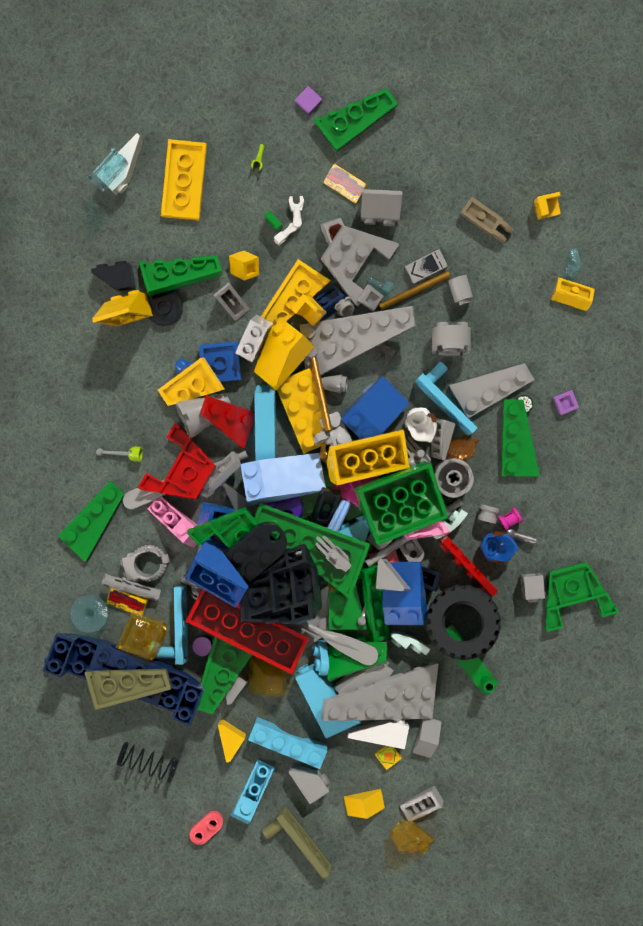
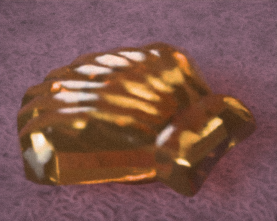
[447,435,479,460]

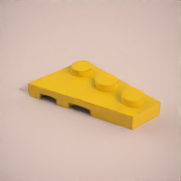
[158,357,225,406]

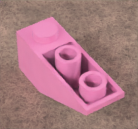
[148,496,197,548]

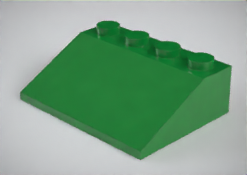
[353,461,449,545]

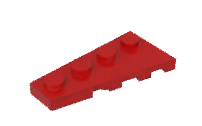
[439,535,498,596]

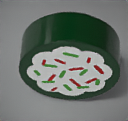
[515,395,534,413]

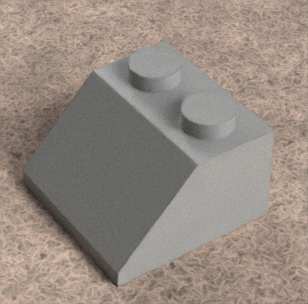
[360,189,402,226]

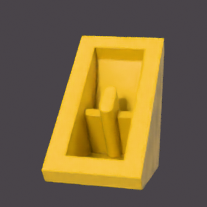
[218,720,246,763]
[344,789,385,819]

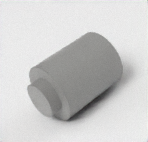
[448,275,473,306]

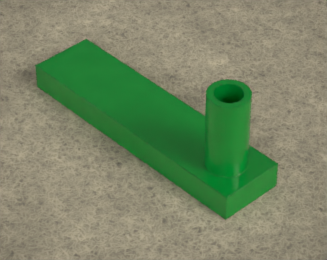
[358,565,390,642]
[445,623,499,695]

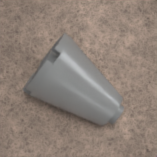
[176,394,231,438]

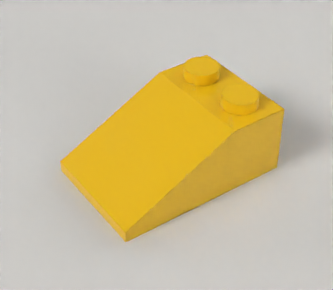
[92,290,152,326]
[254,318,314,391]

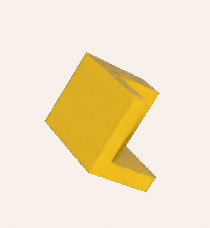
[534,192,561,220]
[229,251,259,281]
[291,294,326,326]

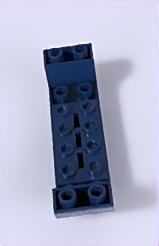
[42,633,205,726]

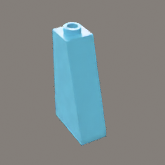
[255,385,276,461]
[295,664,361,738]

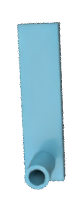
[414,362,477,436]
[154,585,189,664]

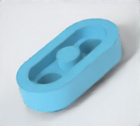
[312,640,329,675]

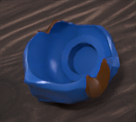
[480,531,519,564]

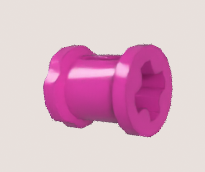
[498,507,523,531]

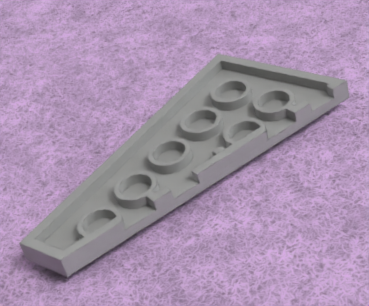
[300,306,416,375]
[322,661,438,721]

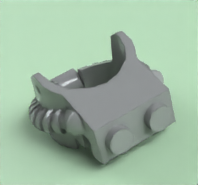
[121,545,170,582]

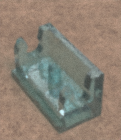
[86,148,129,192]

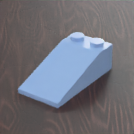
[240,453,326,507]

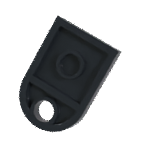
[223,522,287,582]

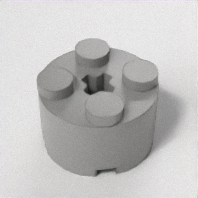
[432,322,471,356]
[434,458,474,498]

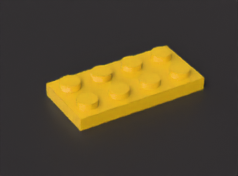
[277,368,323,454]

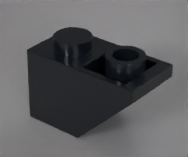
[91,261,136,292]

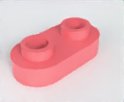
[190,811,223,845]

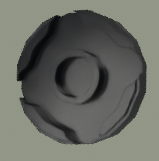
[148,290,183,326]

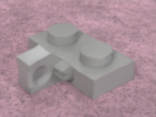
[313,412,352,446]

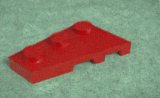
[199,395,255,449]

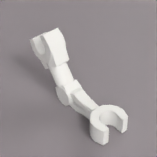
[274,196,304,246]

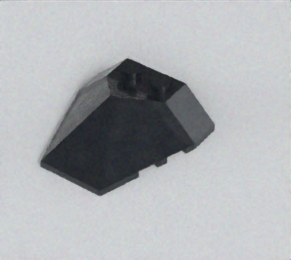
[240,544,322,624]

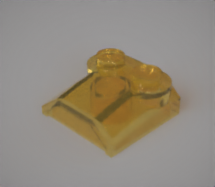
[115,612,167,660]

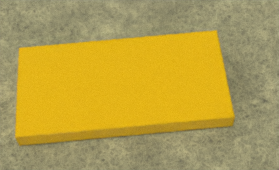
[161,139,207,221]

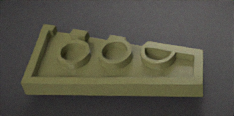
[85,669,172,710]

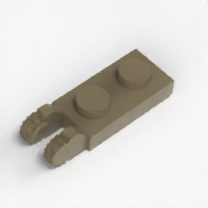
[460,197,514,243]

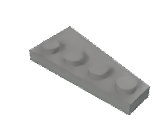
[449,363,534,418]

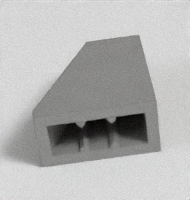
[333,661,394,694]

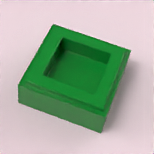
[264,210,283,232]

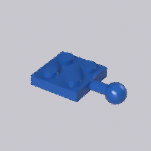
[175,341,242,382]

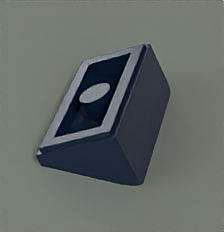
[314,284,346,322]

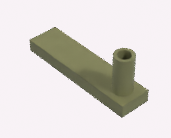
[262,806,332,879]

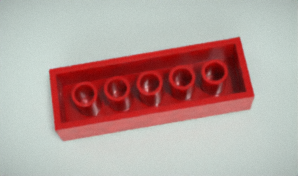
[185,589,309,674]

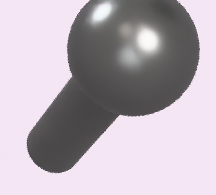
[501,527,537,545]

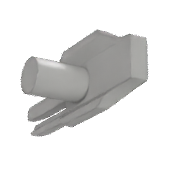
[405,436,433,468]
[316,536,352,572]

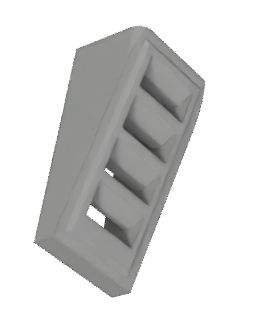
[431,418,455,460]
[400,786,444,823]

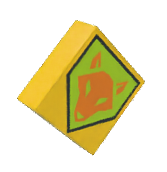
[375,745,402,770]

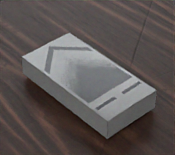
[405,249,448,284]

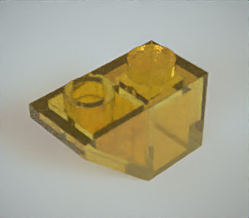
[389,820,435,854]

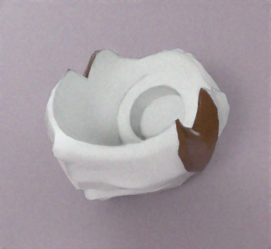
[404,407,437,443]

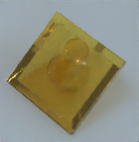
[248,655,287,697]

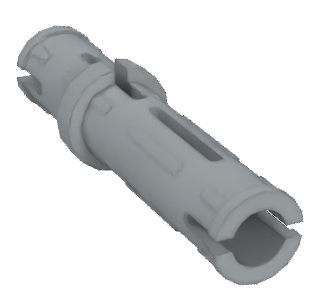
[101,573,161,601]

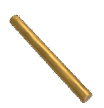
[379,271,451,311]
[309,357,333,432]

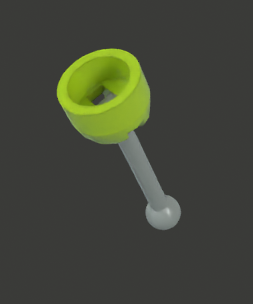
[96,446,143,462]

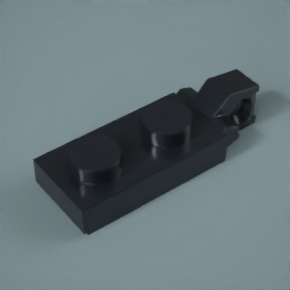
[310,487,341,526]

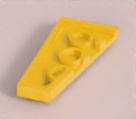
[261,259,330,331]

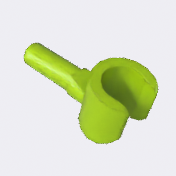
[251,144,265,171]

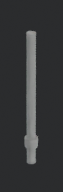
[365,498,463,567]

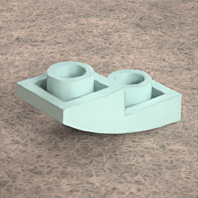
[433,508,468,539]
[390,631,431,655]

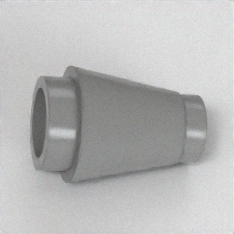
[321,374,348,394]

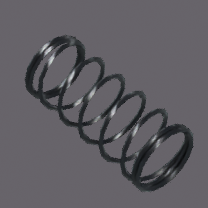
[116,742,179,784]

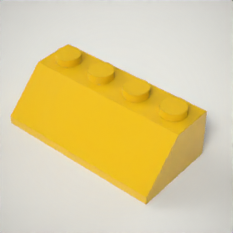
[327,430,410,485]

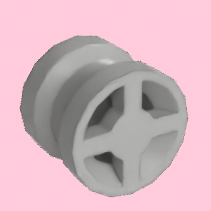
[478,504,500,524]

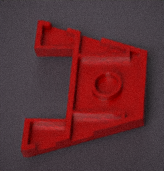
[137,423,216,500]

